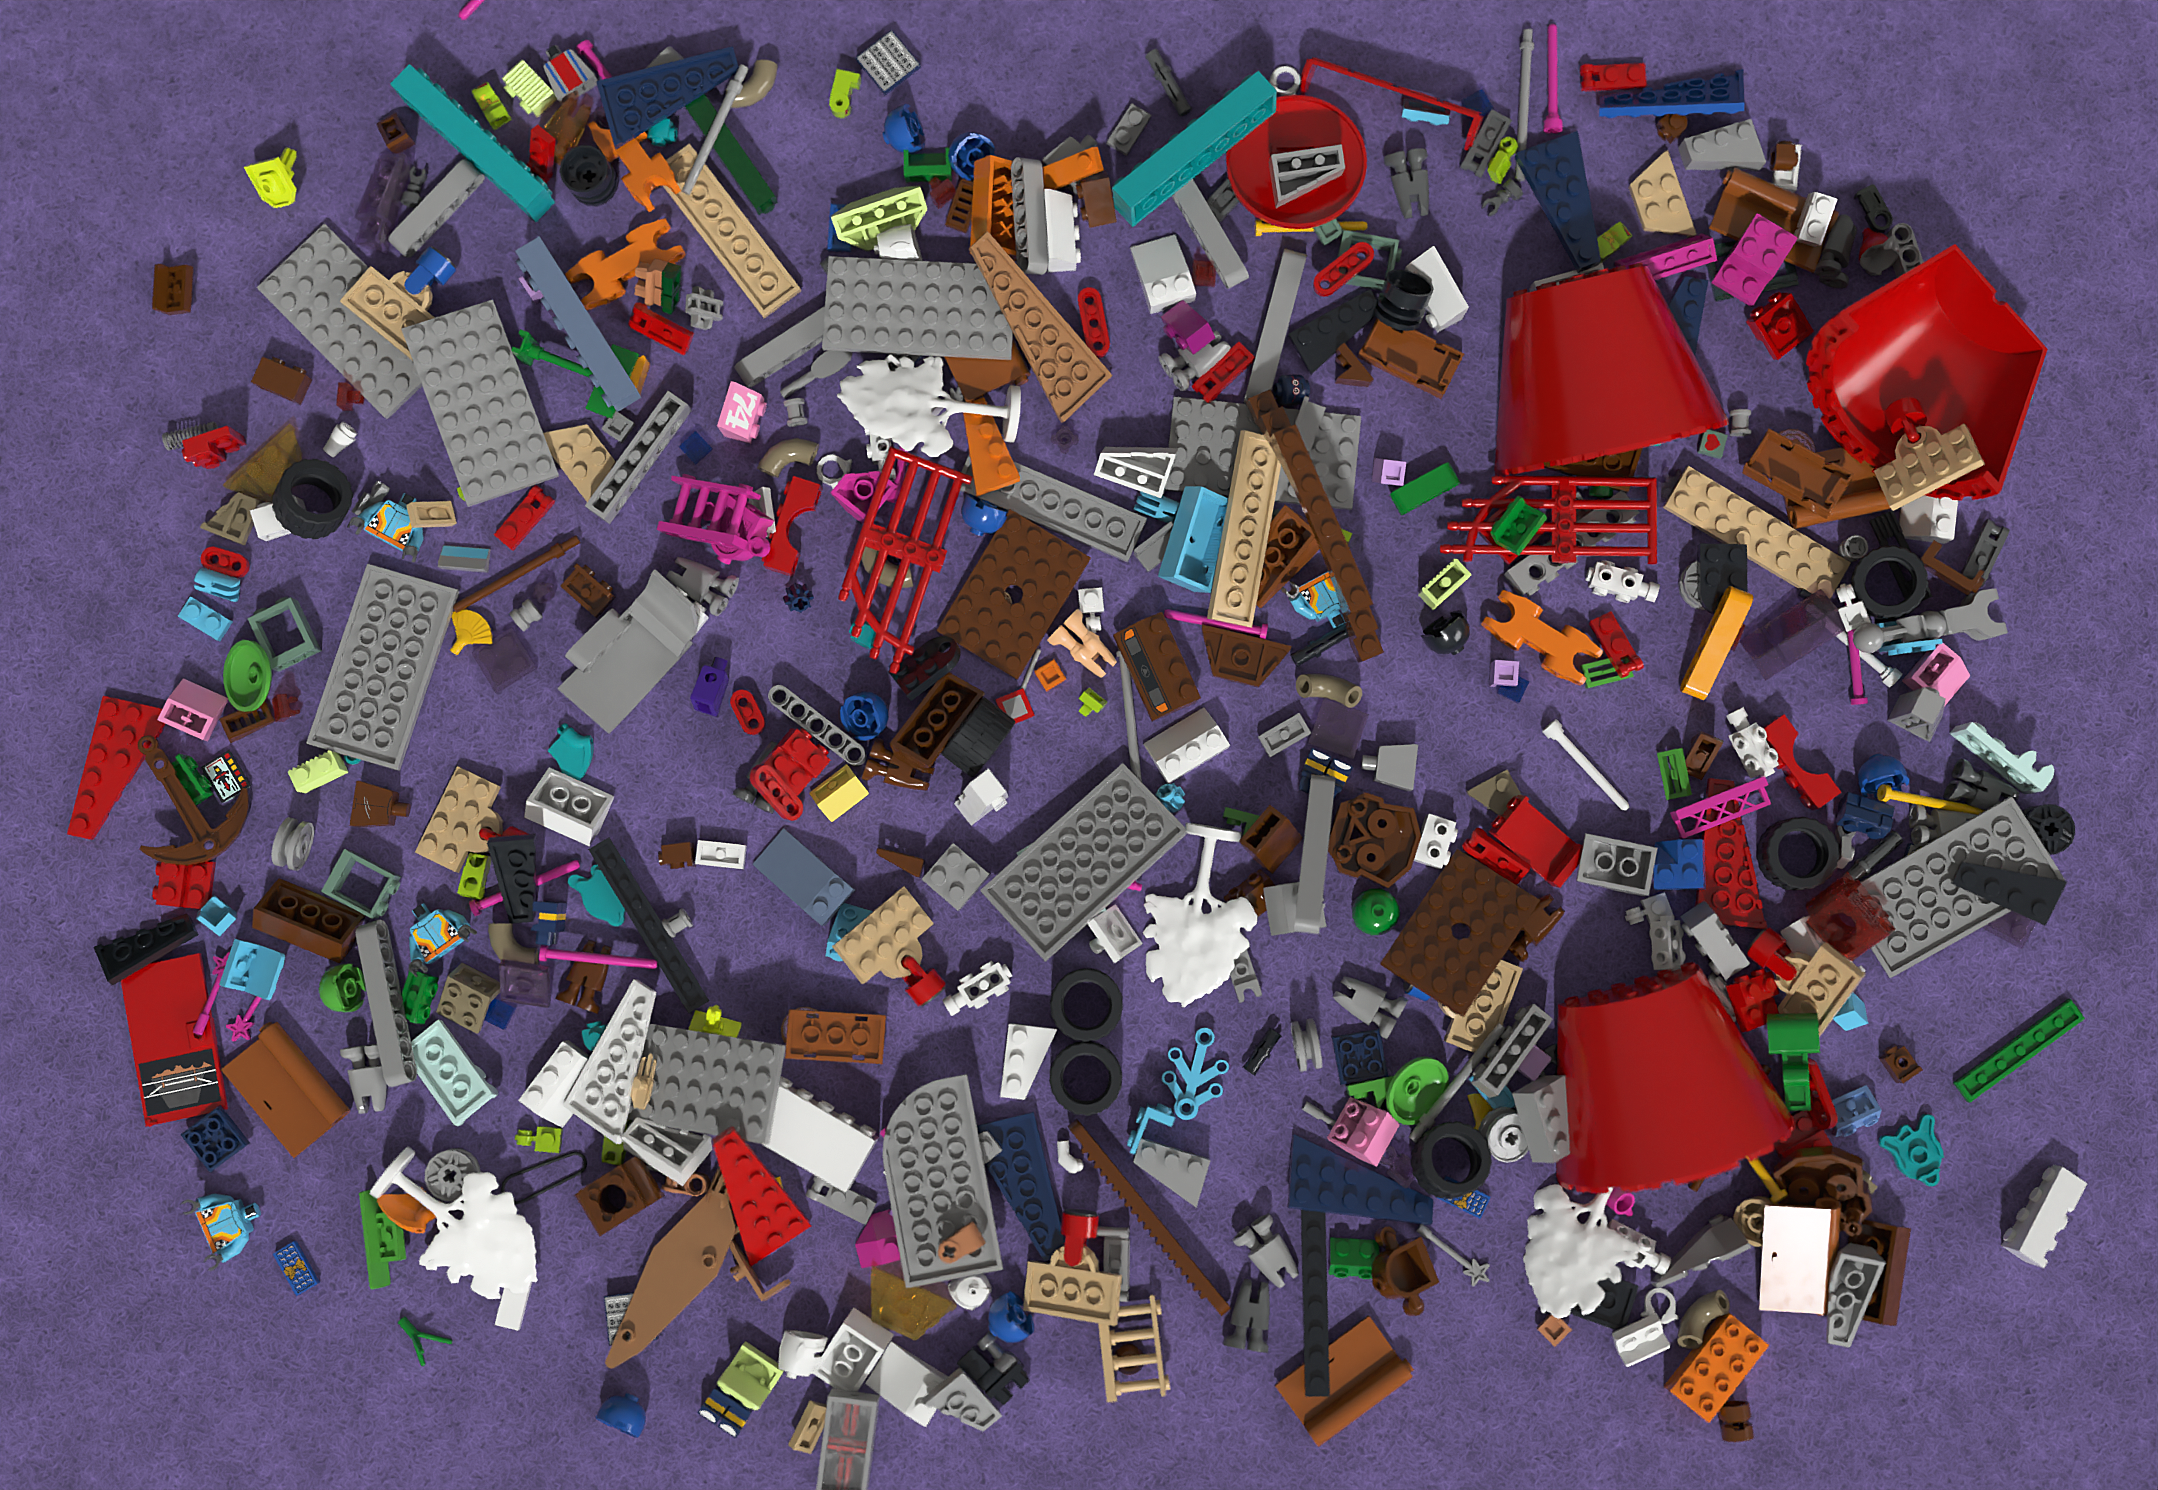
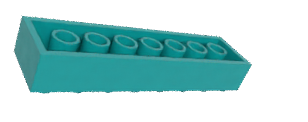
[390,64,555,222]
[1112,71,1277,227]

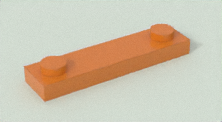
[1042,147,1104,190]

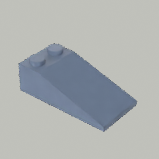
[752,828,856,926]

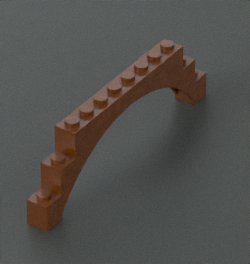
[1246,389,1384,663]

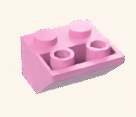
[1902,643,1970,705]
[157,678,229,741]
[1327,1097,1400,1166]

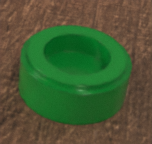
[1589,486,1614,498]

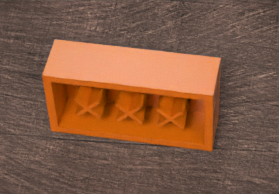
[970,155,1016,261]
[1663,1313,1769,1423]

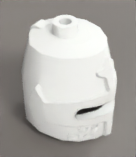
[874,224,922,261]
[947,1273,992,1310]
[778,1330,828,1379]

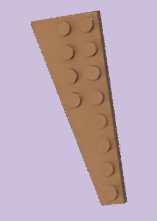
[969,231,1113,422]

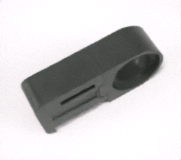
[1853,184,1893,233]

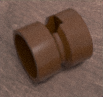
[1718,1400,1754,1442]

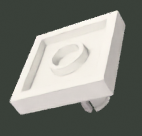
[1087,904,1143,963]

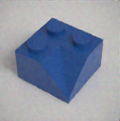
[1653,839,1706,890]

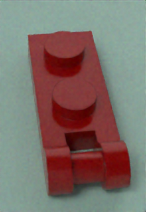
[1580,63,1647,91]
[527,124,556,183]
[628,302,694,355]
[1192,341,1255,404]
[494,485,555,551]
[1589,611,1644,678]
[1462,828,1531,885]

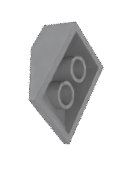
[1576,834,1657,896]

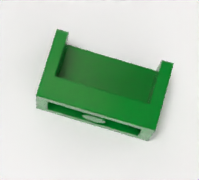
[903,147,952,183]

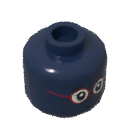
[1273,374,1310,405]

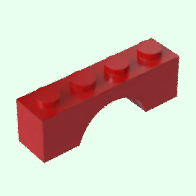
[762,476,823,577]
[1762,714,1842,810]

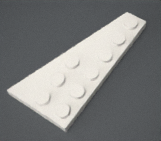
[563,979,656,1144]

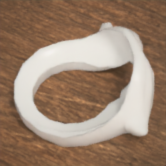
[1269,66,1301,96]
[817,454,852,490]
[1641,1288,1678,1324]

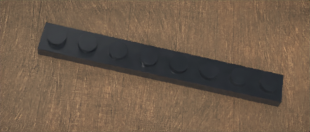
[588,837,709,1013]
[1301,1210,1330,1397]

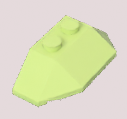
[831,186,927,251]

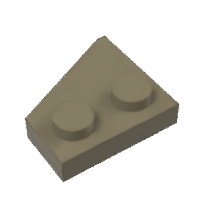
[200,492,263,546]
[1466,770,1521,815]

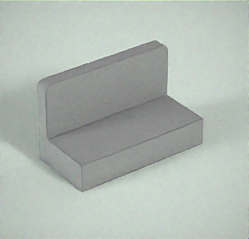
[1295,396,1326,453]
[1134,521,1173,572]

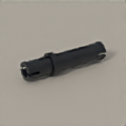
[1290,623,1349,667]

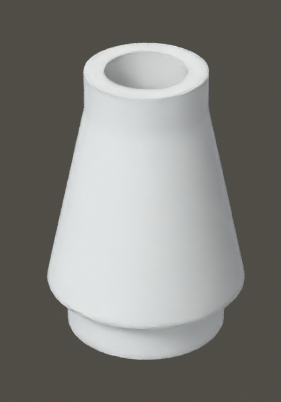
[323,422,357,457]

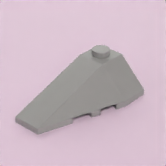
[1651,1214,1751,1288]
[1826,1243,1885,1348]

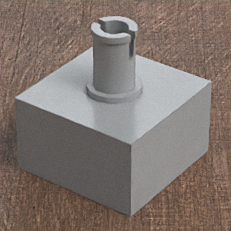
[1263,882,1326,936]

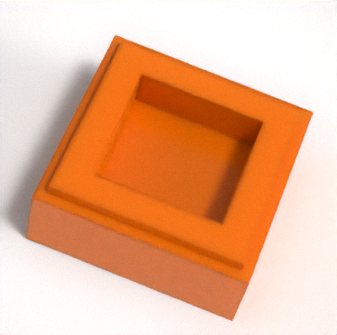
[1034,659,1067,692]

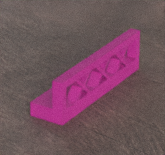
[1614,234,1717,280]
[1670,776,1771,839]

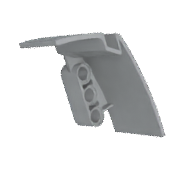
[558,570,698,734]

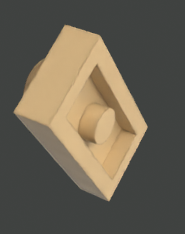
[406,501,457,528]
[788,1400,827,1454]

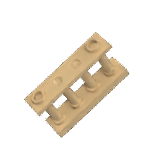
[1098,1295,1170,1402]

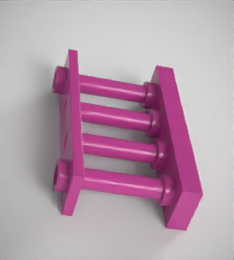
[657,474,761,550]

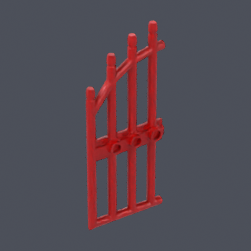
[838,446,973,674]
[1440,475,1657,564]

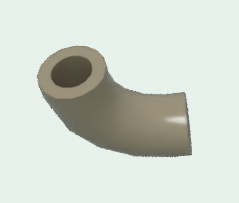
[726,60,778,108]
[757,438,819,478]
[861,547,914,588]
[1296,673,1362,708]
[488,923,538,972]
[1678,1290,1730,1349]

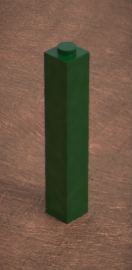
[684,94,778,215]

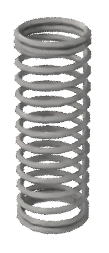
[162,421,218,451]

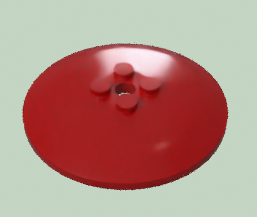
[1226,95,1367,229]

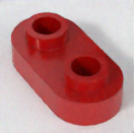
[200,547,250,578]
[730,690,766,735]

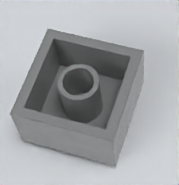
[922,843,991,911]

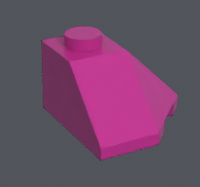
[830,471,897,524]
[855,1209,901,1268]

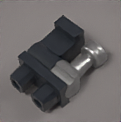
[957,1331,1030,1405]

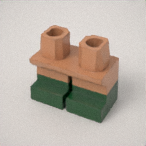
[635,259,682,314]

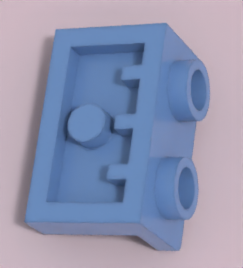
[1832,1085,1882,1137]

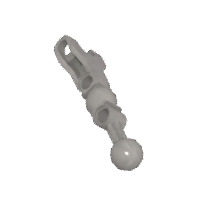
[1853,588,2008,653]

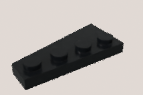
[1288,289,1377,375]
[487,834,536,924]
[1951,861,2067,926]
[93,913,199,986]

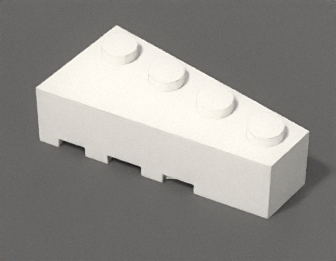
[2001,1165,2087,1268]

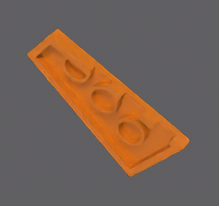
[962,397,1020,497]

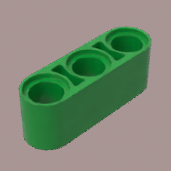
[1390,462,1461,515]

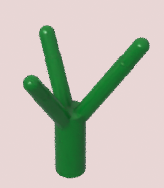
[398,1317,452,1366]

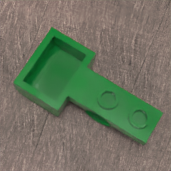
[1767,1013,1820,1111]

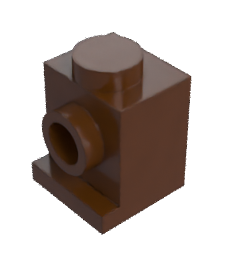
[658,842,696,869]
[1879,1044,1923,1084]

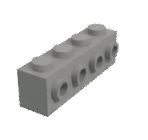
[1471,1004,1553,1098]

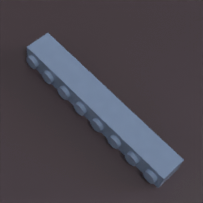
[515,236,641,412]

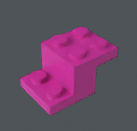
[1711,213,1798,307]

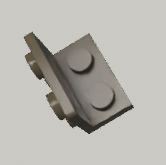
[437,963,504,1033]

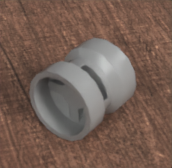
[1838,535,1868,562]
[509,599,543,631]

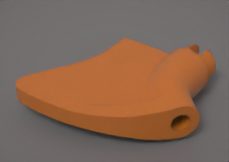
[377,1187,441,1234]

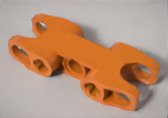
[588,121,681,212]
[565,218,686,310]
[1481,590,1603,686]

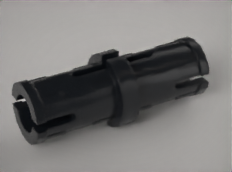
[1242,1028,1281,1076]

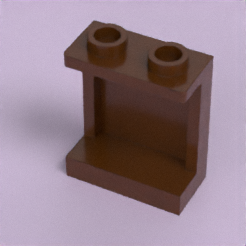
[1920,540,1985,596]

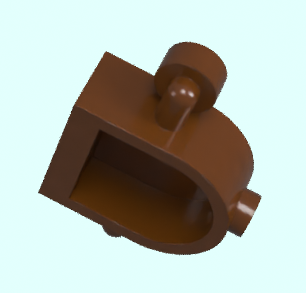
[1371,1226,1440,1316]

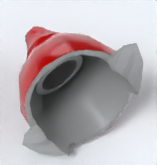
[1858,228,1899,276]

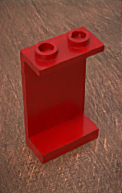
[1489,795,1583,888]

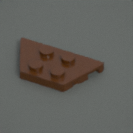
[1201,625,1292,688]

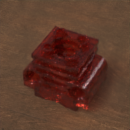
[1805,872,1895,961]

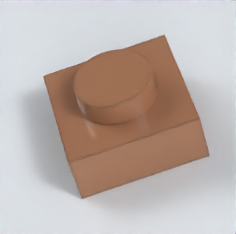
[1536,1313,1572,1347]

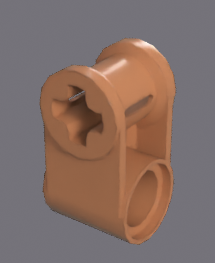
[661,1171,711,1196]
[938,1221,986,1263]

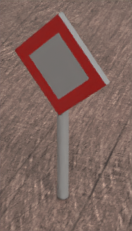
[995,648,1041,724]

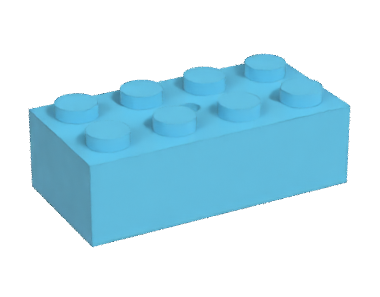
[1158,486,1228,593]

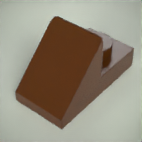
[376,112,415,155]
[1335,343,1374,387]
[1685,731,1723,780]

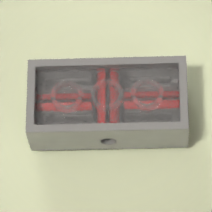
[816,1389,880,1490]

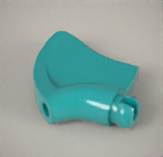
[548,723,594,781]

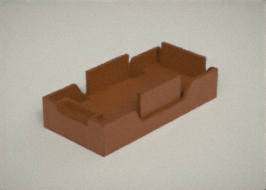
[1357,318,1464,399]
[1742,428,1854,519]
[785,1009,886,1064]

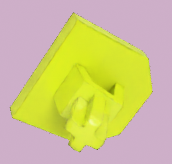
[244,148,297,208]
[688,1005,742,1038]

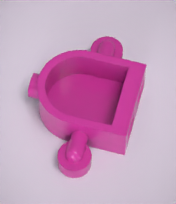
[702,495,774,564]

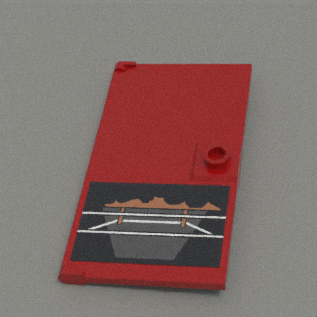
[121,953,228,1127]

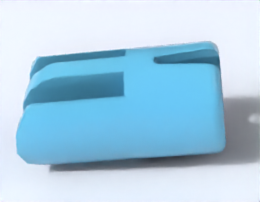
[1133,491,1180,523]
[194,568,241,602]

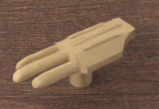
[630,1054,657,1110]

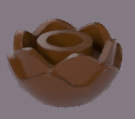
[1115,1344,1144,1375]

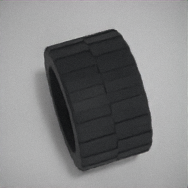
[272,458,353,539]
[1851,545,1928,620]
[941,697,1015,778]
[1756,817,1839,891]
[1050,968,1123,1042]
[1049,1041,1122,1116]
[1410,1121,1492,1199]

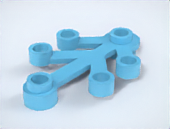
[1162,1027,1229,1120]

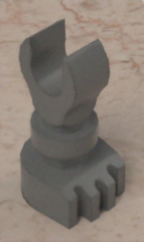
[401,166,428,208]
[1482,179,1523,217]

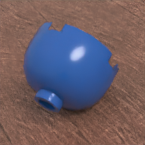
[882,104,925,153]
[948,132,996,181]
[961,494,1009,536]
[840,691,889,741]
[1858,754,1909,798]
[988,1292,1035,1343]
[595,1393,646,1438]

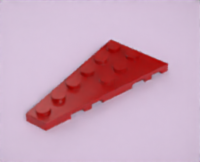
[67,696,166,840]
[1695,778,1768,929]
[711,1126,811,1267]

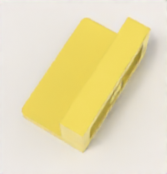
[809,764,869,822]

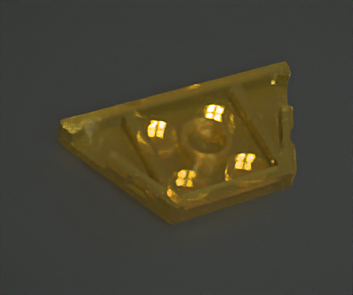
[223,423,302,504]
[871,1265,957,1341]

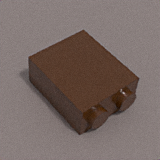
[1239,805,1303,874]

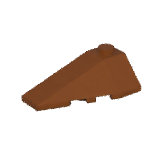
[1256,505,1319,608]

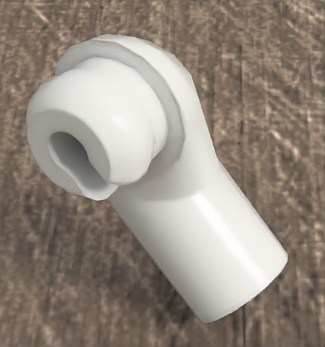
[1057,1140,1083,1173]

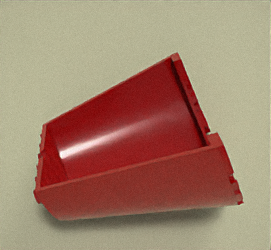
[1806,244,2048,501]
[1494,262,1729,476]
[1556,962,1795,1194]

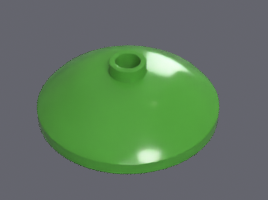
[223,640,272,712]
[1386,1057,1449,1125]

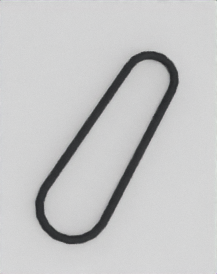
[501,1151,587,1205]

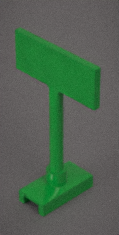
[511,329,639,419]

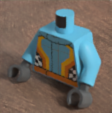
[347,493,423,563]
[1281,572,1345,629]
[409,903,477,977]
[180,1194,261,1271]

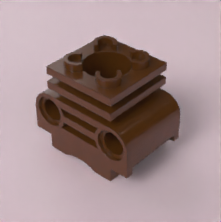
[575,1156,665,1237]

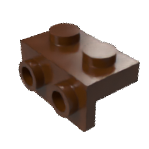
[152,264,193,315]
[560,563,616,618]
[1224,869,1275,918]

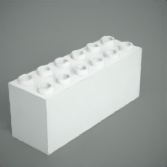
[762,1076,879,1193]

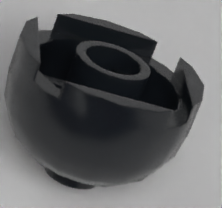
[1421,610,1470,655]

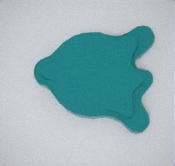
[568,857,626,926]
[1878,1114,1944,1186]

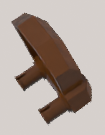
[1328,792,1421,888]
[1773,1145,1872,1236]

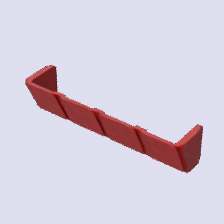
[1301,57,1484,151]

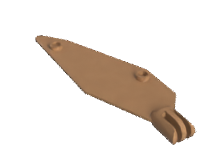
[605,1166,736,1368]

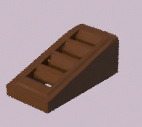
[945,178,973,234]
[219,701,275,743]
[876,848,925,878]

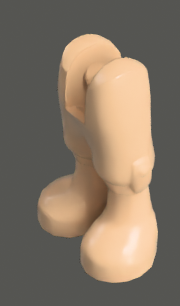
[1047,609,1117,678]

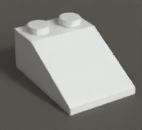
[1130,235,1196,314]
[813,1307,894,1392]
[865,1341,948,1427]

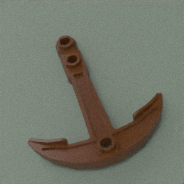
[138,735,249,866]

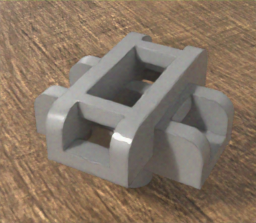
[685,286,723,330]

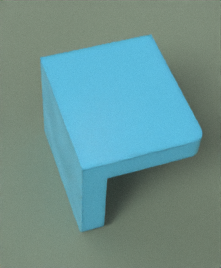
[197,896,237,936]
[1833,992,1868,1031]

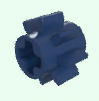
[783,583,814,613]

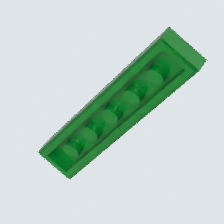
[1953,999,2085,1103]

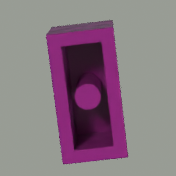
[1161,300,1215,355]

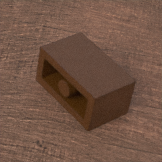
[1076,170,1117,228]
[251,356,312,405]

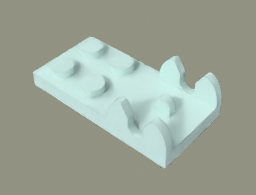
[1950,722,2054,794]
[411,1019,499,1126]

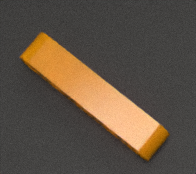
[1680,586,1753,700]

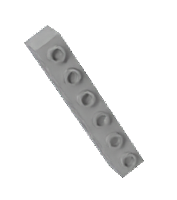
[585,391,692,524]
[1504,491,1640,597]

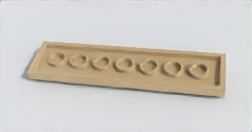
[662,144,801,318]
[1207,430,1281,628]
[1662,466,1850,603]

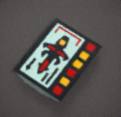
[201,749,251,803]

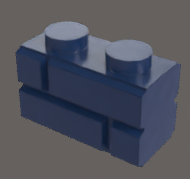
[1836,792,1895,839]

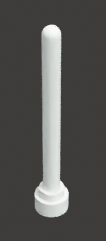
[1806,604,1903,688]
[1542,719,1629,810]

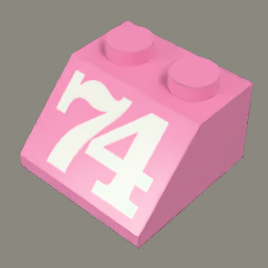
[717,381,766,444]

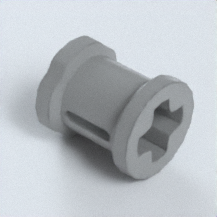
[783,398,808,427]
[1729,409,1751,436]
[661,908,693,938]

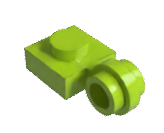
[1488,137,1518,184]
[515,1126,563,1153]

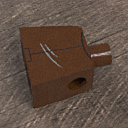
[349,781,411,827]

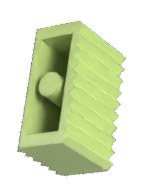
[502,60,557,117]
[1418,559,1471,610]
[288,750,348,793]

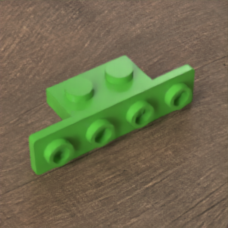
[359,1189,406,1289]

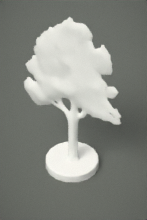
[837,356,1021,457]
[1143,822,1257,1007]
[370,1146,537,1299]
[1523,1184,1641,1319]

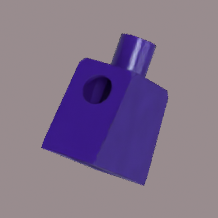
[690,657,729,717]

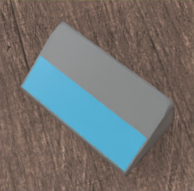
[438,545,491,573]

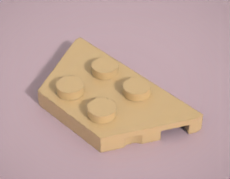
[1629,151,1696,238]
[543,425,616,502]

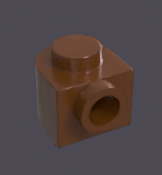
[1655,114,1687,144]
[1769,141,1798,171]

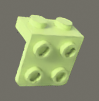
[717,1341,784,1410]

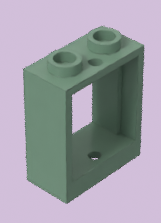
[1337,230,1402,291]
[247,597,322,672]
[321,849,401,919]

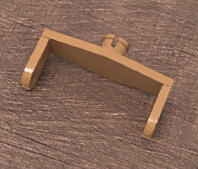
[729,1226,791,1301]

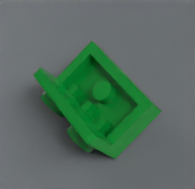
[1490,496,1547,556]
[172,753,213,806]
[402,971,439,1024]
[1328,1238,1379,1279]

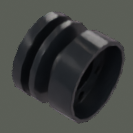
[559,145,619,206]
[1373,269,1434,331]
[2021,804,2075,855]

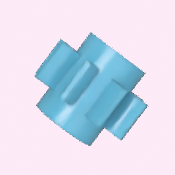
[1156,783,1185,813]

